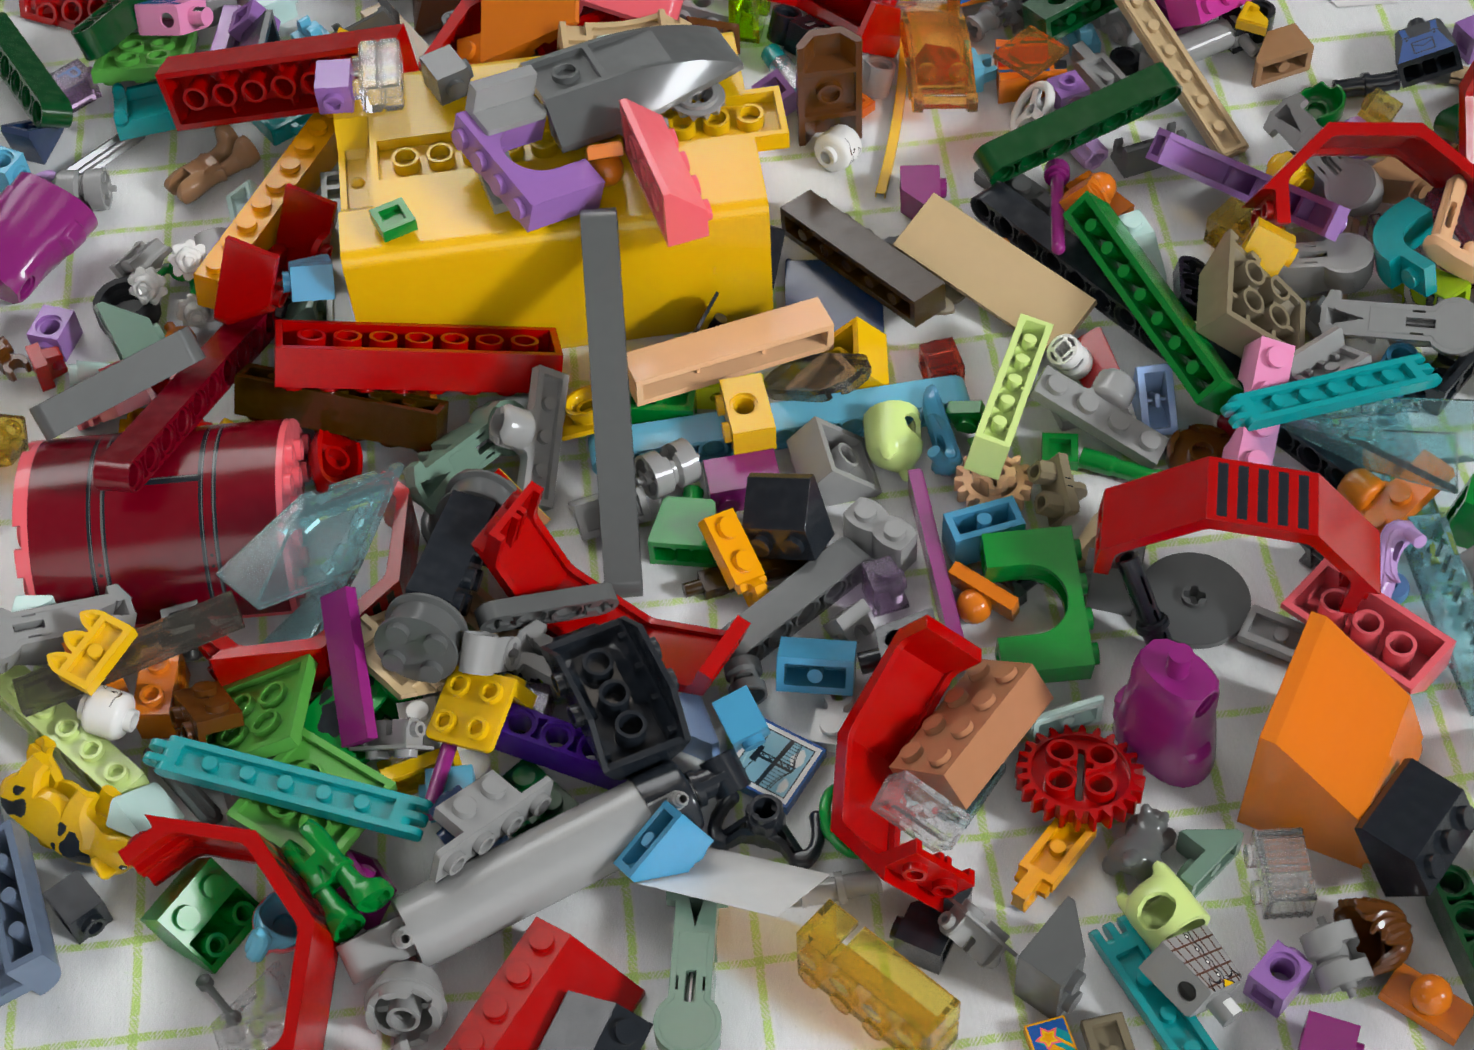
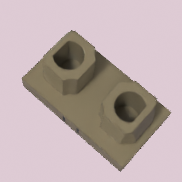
[1027,452,1088,527]

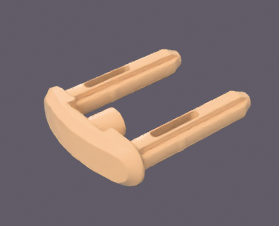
[1422,174,1474,284]

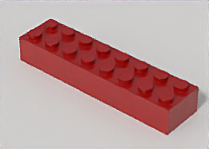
[155,23,420,131]
[274,319,564,396]

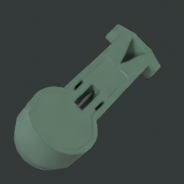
[402,399,525,514]
[653,891,728,1050]

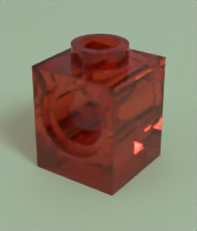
[918,337,965,380]

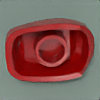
[308,429,363,499]

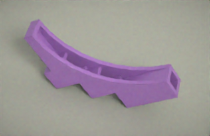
[1145,127,1351,242]

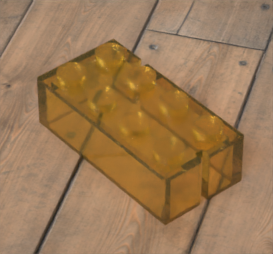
[796,899,961,1050]

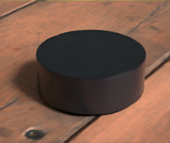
[1109,46,1140,76]

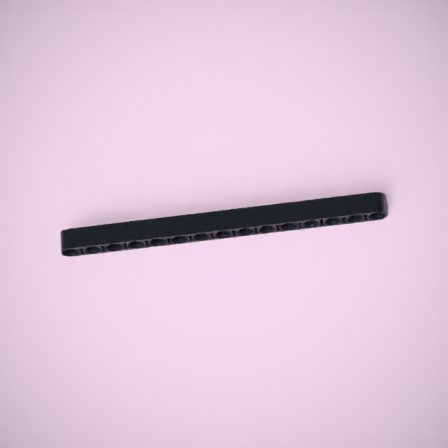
[970,181,1374,490]

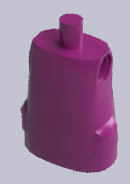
[0,172,98,304]
[1112,639,1220,788]

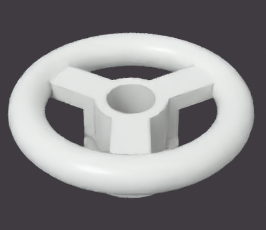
[1010,81,1056,131]

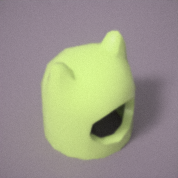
[862,400,923,482]
[1116,860,1211,952]

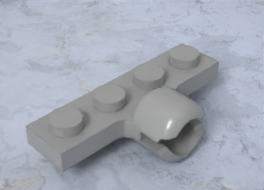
[488,365,570,511]
[1029,365,1169,469]

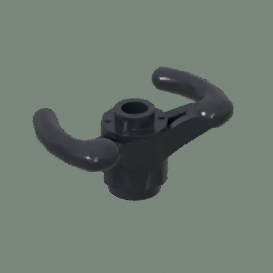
[707,792,825,869]

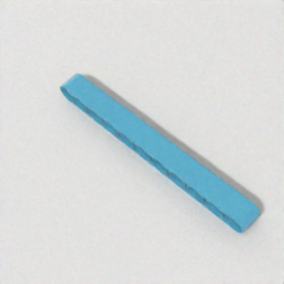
[588,375,970,474]

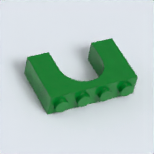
[979,525,1100,683]

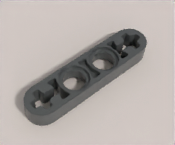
[474,583,619,633]

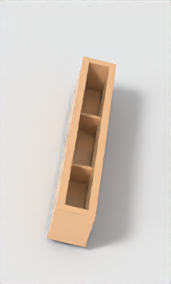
[627,297,834,407]

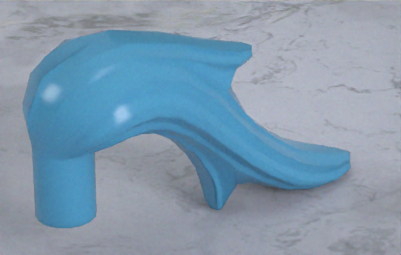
[923,385,962,476]

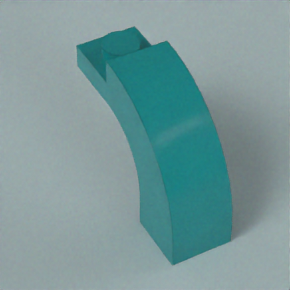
[1373,196,1437,297]

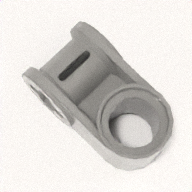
[458,630,522,676]

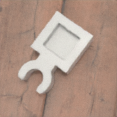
[809,694,853,753]

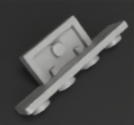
[429,769,554,883]

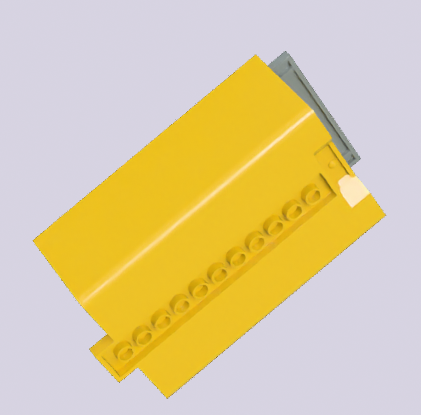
[320,32,790,349]

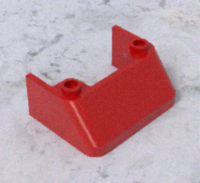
[767,0,901,58]
[214,183,338,326]

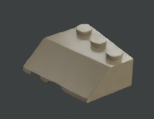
[1196,229,1306,358]

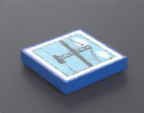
[736,718,827,815]

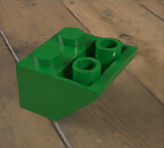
[140,857,260,974]

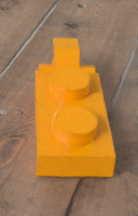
[698,508,769,607]
[1011,818,1097,913]

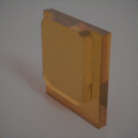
[993,25,1069,81]

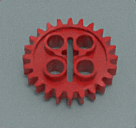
[1014,724,1146,832]

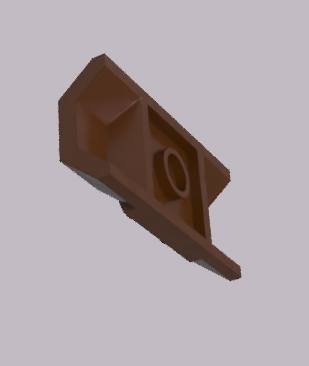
[795,26,862,146]

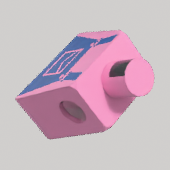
[134,0,214,36]

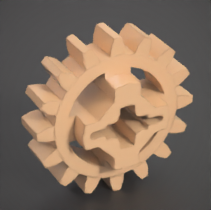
[954,455,1033,511]

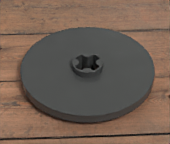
[1145,552,1251,649]

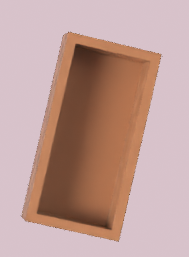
[889,659,1054,810]

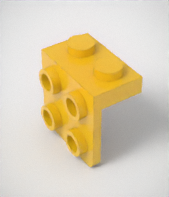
[426,666,538,754]

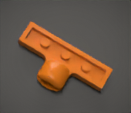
[1337,448,1456,534]

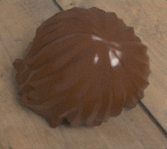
[1333,897,1414,980]

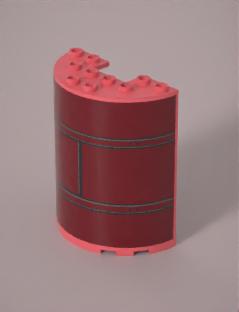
[12,418,311,628]

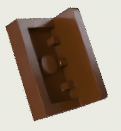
[169,681,244,743]

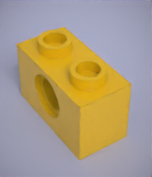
[714,373,777,455]

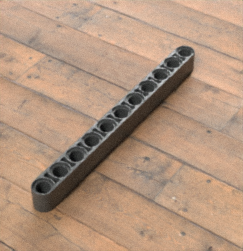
[580,207,643,598]

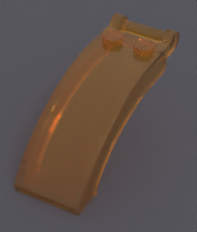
[896,0,978,113]

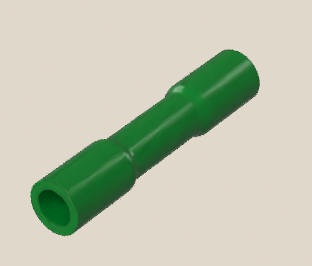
[1078,447,1163,481]

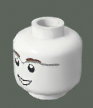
[814,124,862,172]
[77,685,140,741]

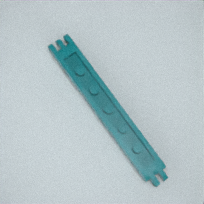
[1220,353,1442,431]
[142,735,434,842]
[1088,915,1219,1050]

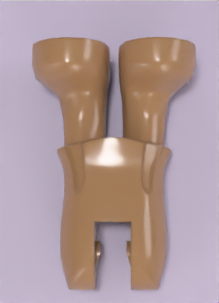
[164,124,261,205]

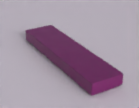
[320,586,378,748]

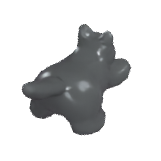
[1101,804,1177,885]

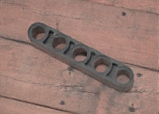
[29,326,206,441]
[721,536,875,661]

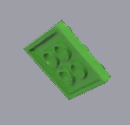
[91,31,199,86]
[206,654,318,758]
[226,728,397,856]

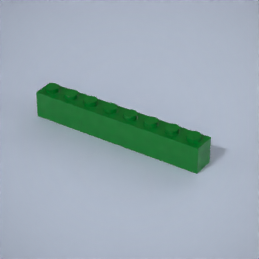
[1062,191,1244,415]

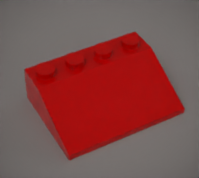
[443,916,645,1050]

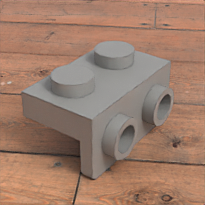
[1289,326,1372,382]

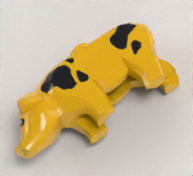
[0,735,133,880]

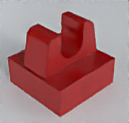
[25,342,68,392]

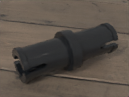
[1332,70,1401,98]

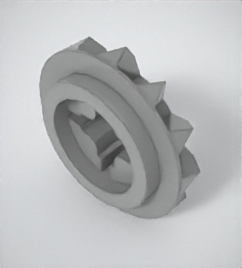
[672,83,725,122]

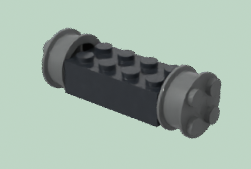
[374,469,517,683]

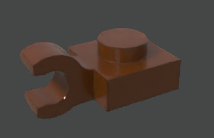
[0,336,32,382]

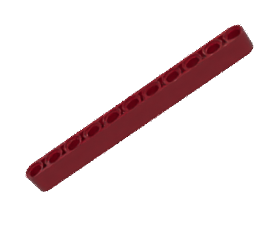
[93,298,289,493]

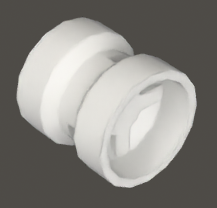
[1047,334,1093,380]

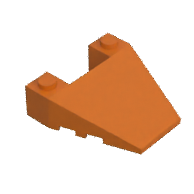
[457,0,579,64]

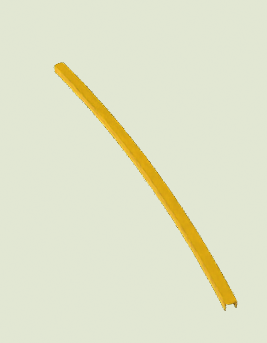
[875,0,910,199]

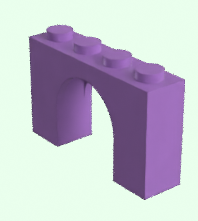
[451,110,605,232]

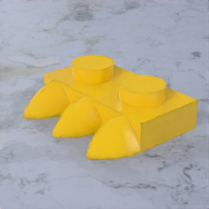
[46,609,138,696]

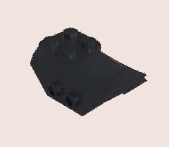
[539,616,691,780]

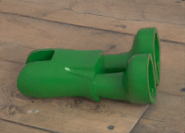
[281,819,395,943]

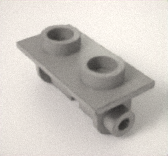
[349,718,434,760]
[938,897,1018,969]

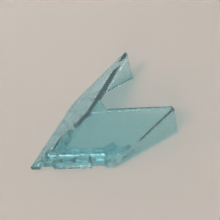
[1280,397,1474,494]
[216,462,405,644]

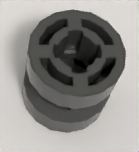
[724,654,768,705]

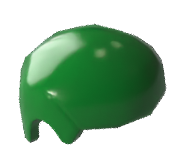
[1300,81,1346,127]

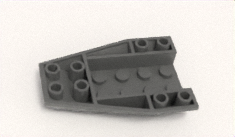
[518,25,744,153]

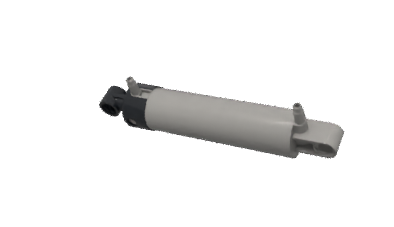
[336,748,751,985]

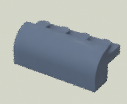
[0,819,61,1007]

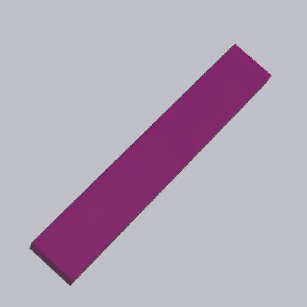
[908,468,964,638]

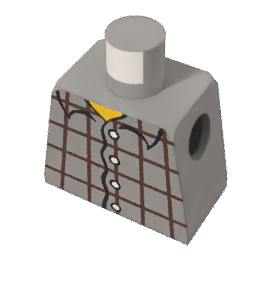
[1138,924,1243,1027]

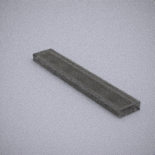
[12,591,245,717]

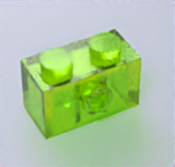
[728,0,771,44]

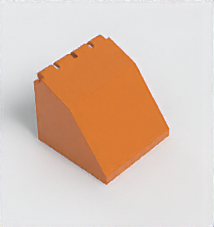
[1237,611,1423,869]

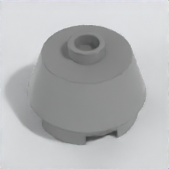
[364,961,448,1046]

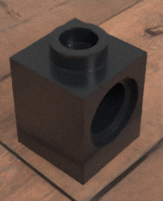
[43,869,114,945]

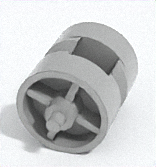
[55,168,117,211]
[634,438,702,500]
[1299,916,1375,999]

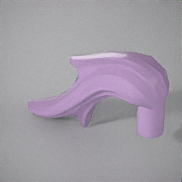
[1380,519,1427,598]

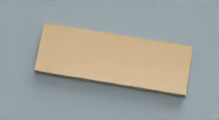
[893,193,1097,352]

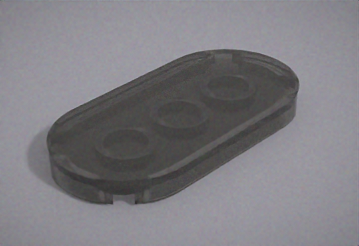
[763,353,872,402]

